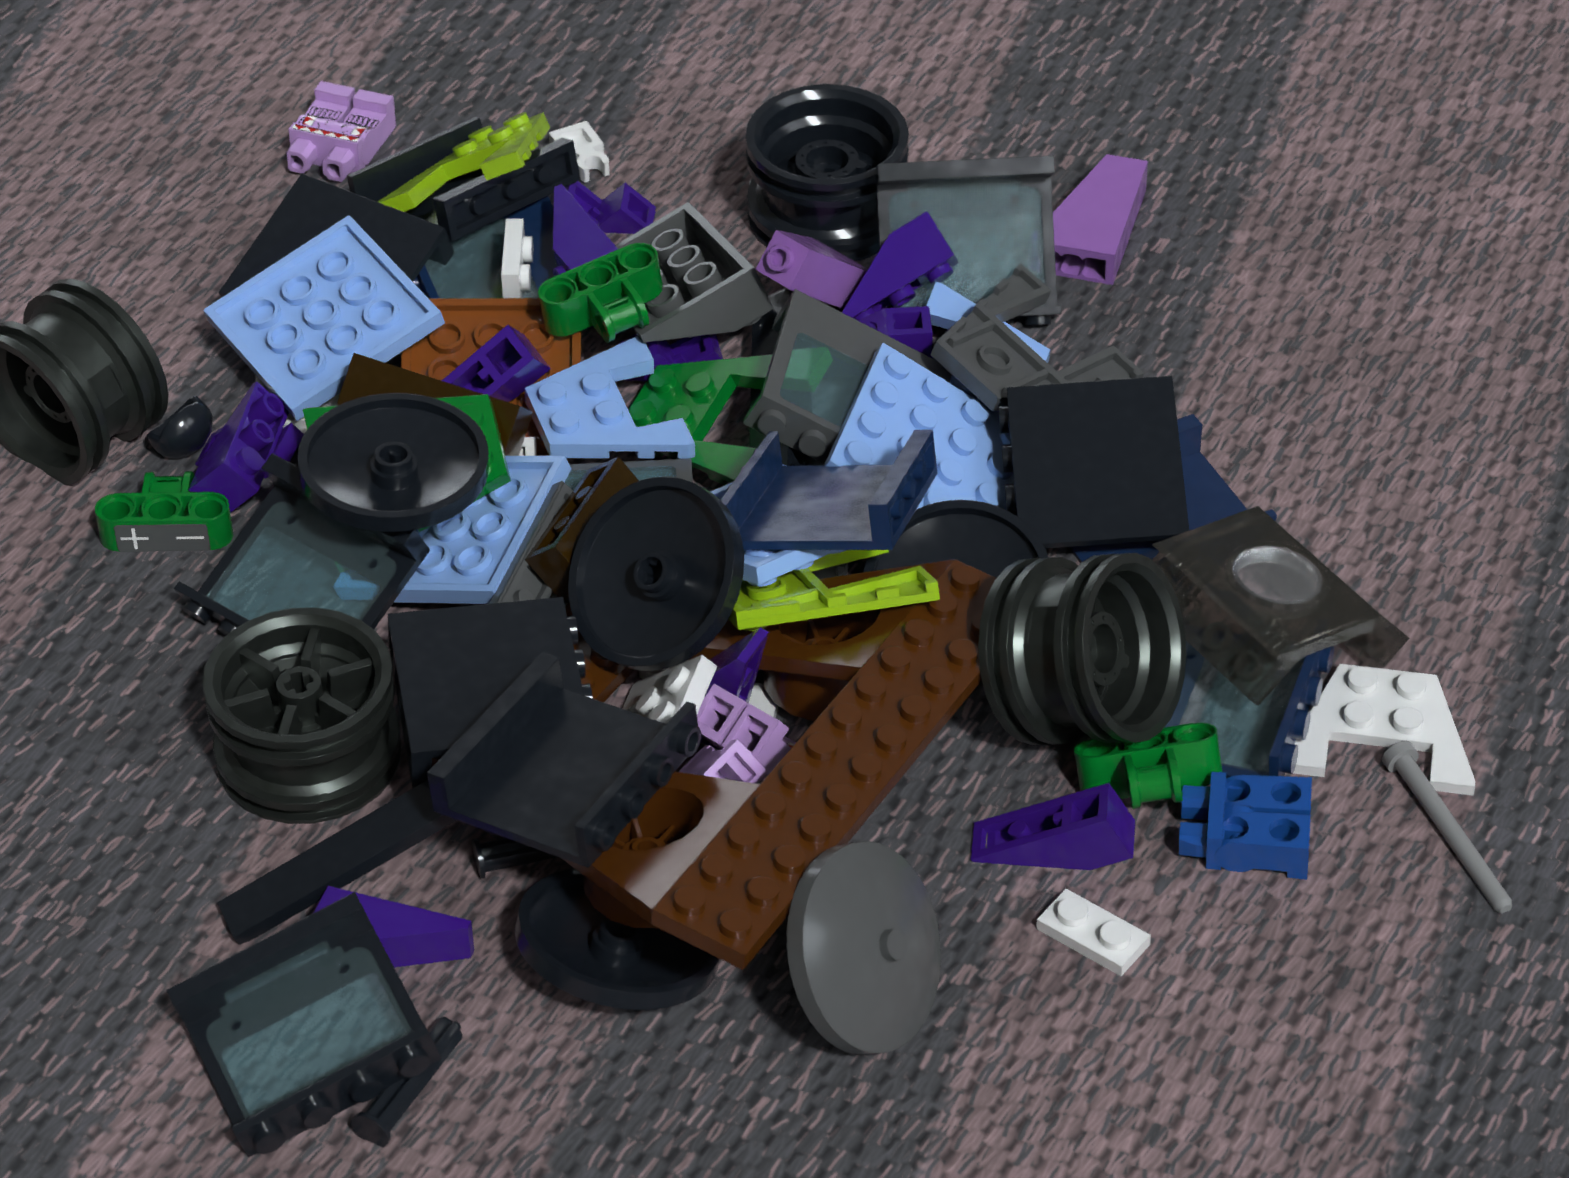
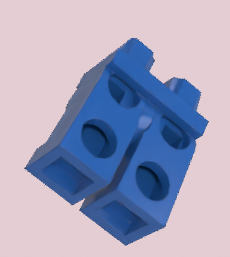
[1179,772,1312,880]

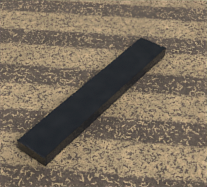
[217,780,457,945]

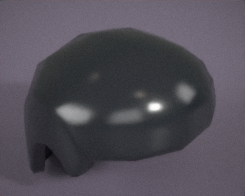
[146,396,213,459]

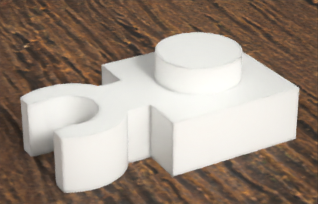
[549,121,610,183]

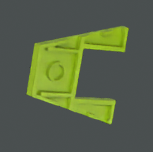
[378,112,550,212]
[728,550,940,631]

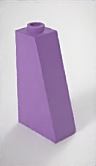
[1029,154,1148,285]
[755,230,868,309]

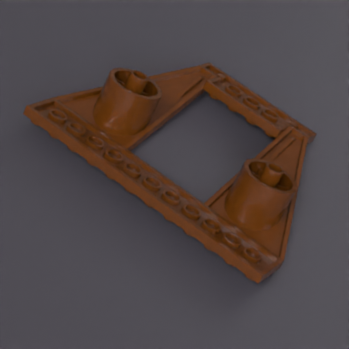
[432,559,996,970]

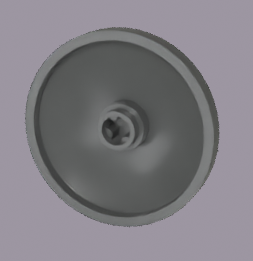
[787,841,941,1054]

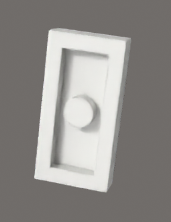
[501,219,533,298]
[1036,889,1151,976]

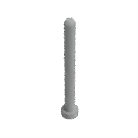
[1382,741,1512,914]

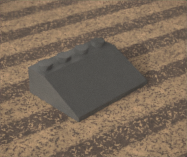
[615,202,774,342]

